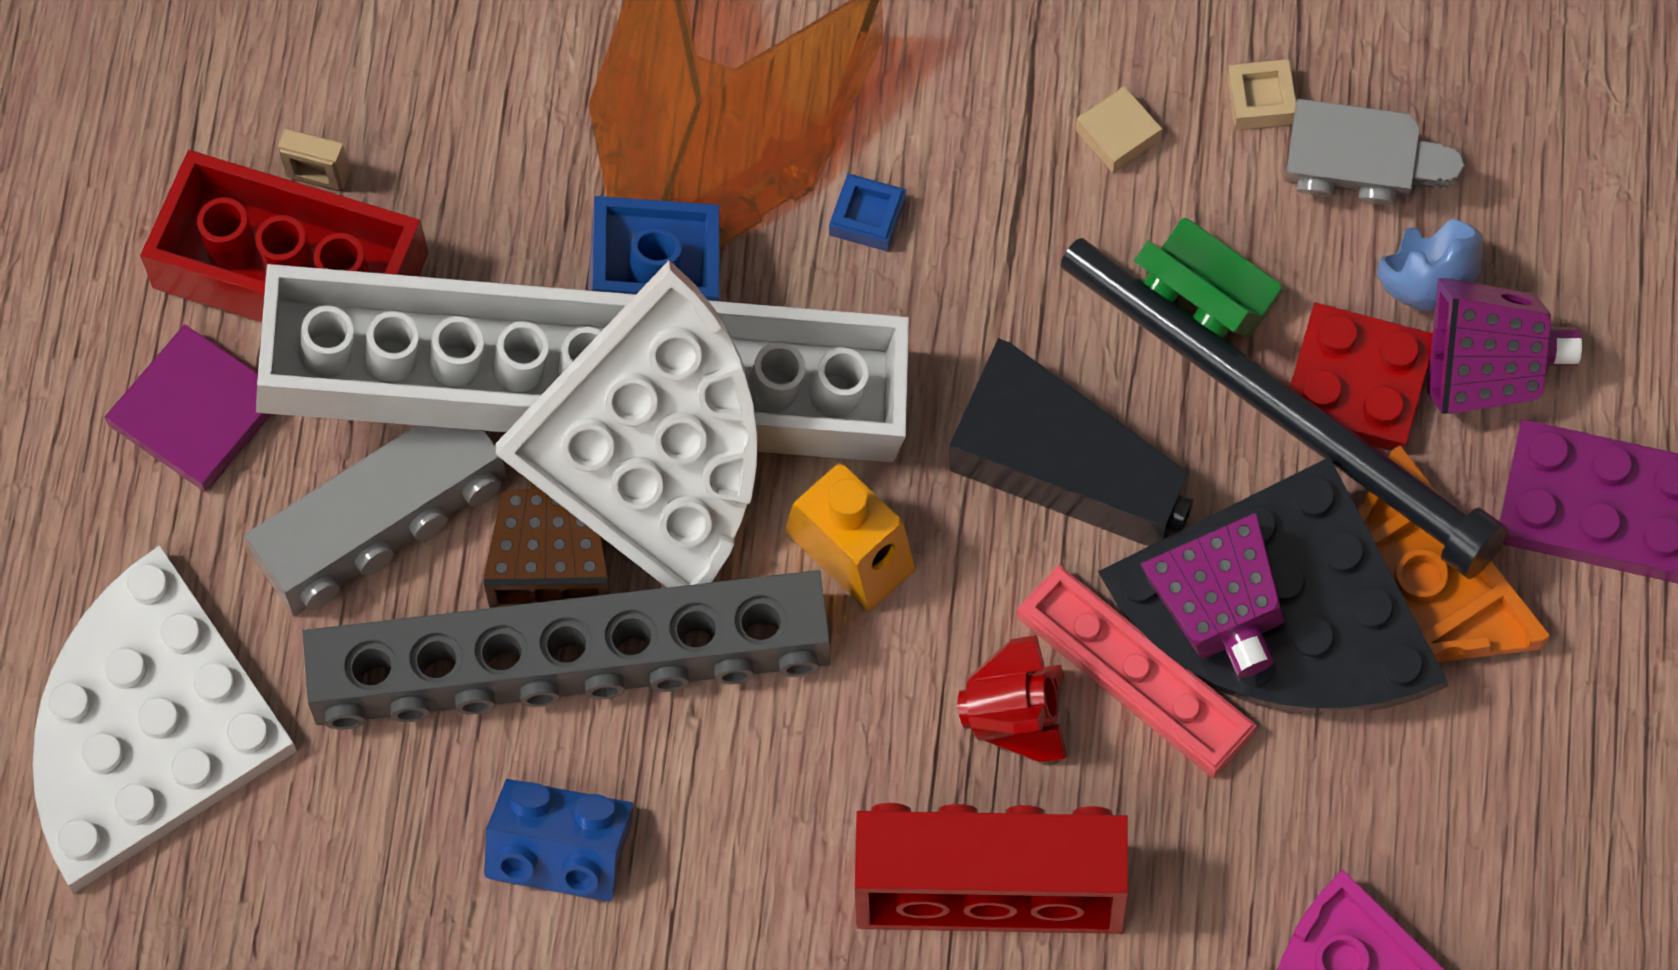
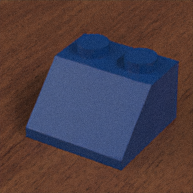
[588,196,719,301]

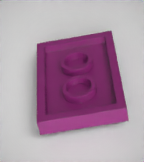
[1499,419,1678,584]

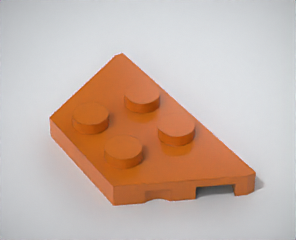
[1358,445,1550,662]

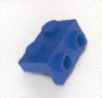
[484,778,634,901]

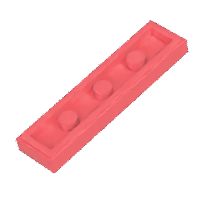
[1016,565,1257,779]

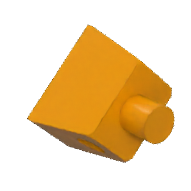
[785,463,915,612]

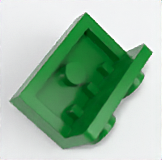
[1134,218,1283,338]

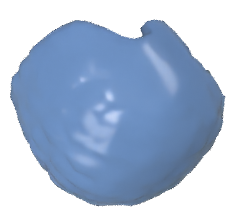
[1377,219,1483,312]

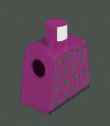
[1427,278,1582,414]
[1138,507,1285,678]

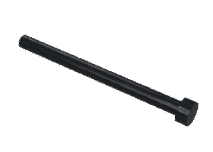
[1060,238,1508,579]

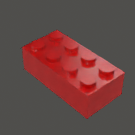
[140,149,429,322]
[855,803,1128,934]

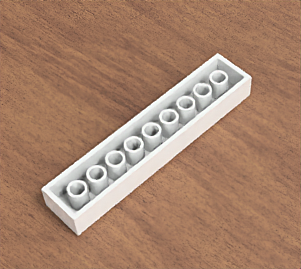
[256,264,909,462]

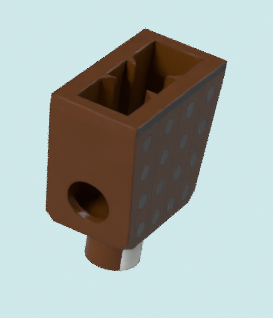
[484,482,611,608]

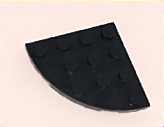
[1098,457,1449,714]

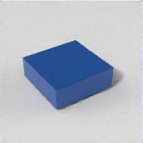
[829,173,906,252]

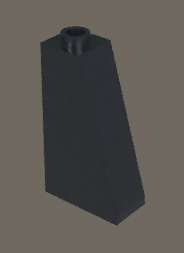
[949,338,1194,546]

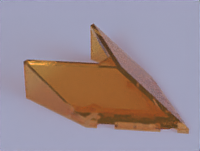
[588,0,883,248]

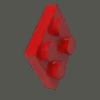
[1290,302,1433,451]

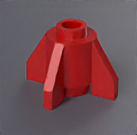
[957,635,1067,762]

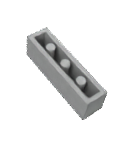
[244,425,507,617]

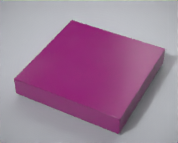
[104,324,271,492]

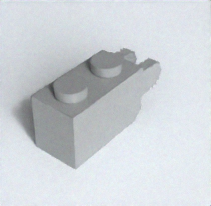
[1285,99,1465,205]

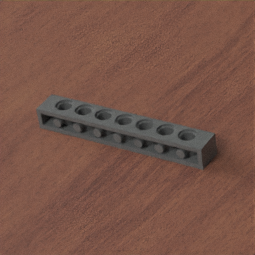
[302,570,831,730]

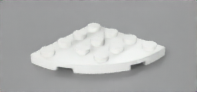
[496,260,757,588]
[32,546,297,894]

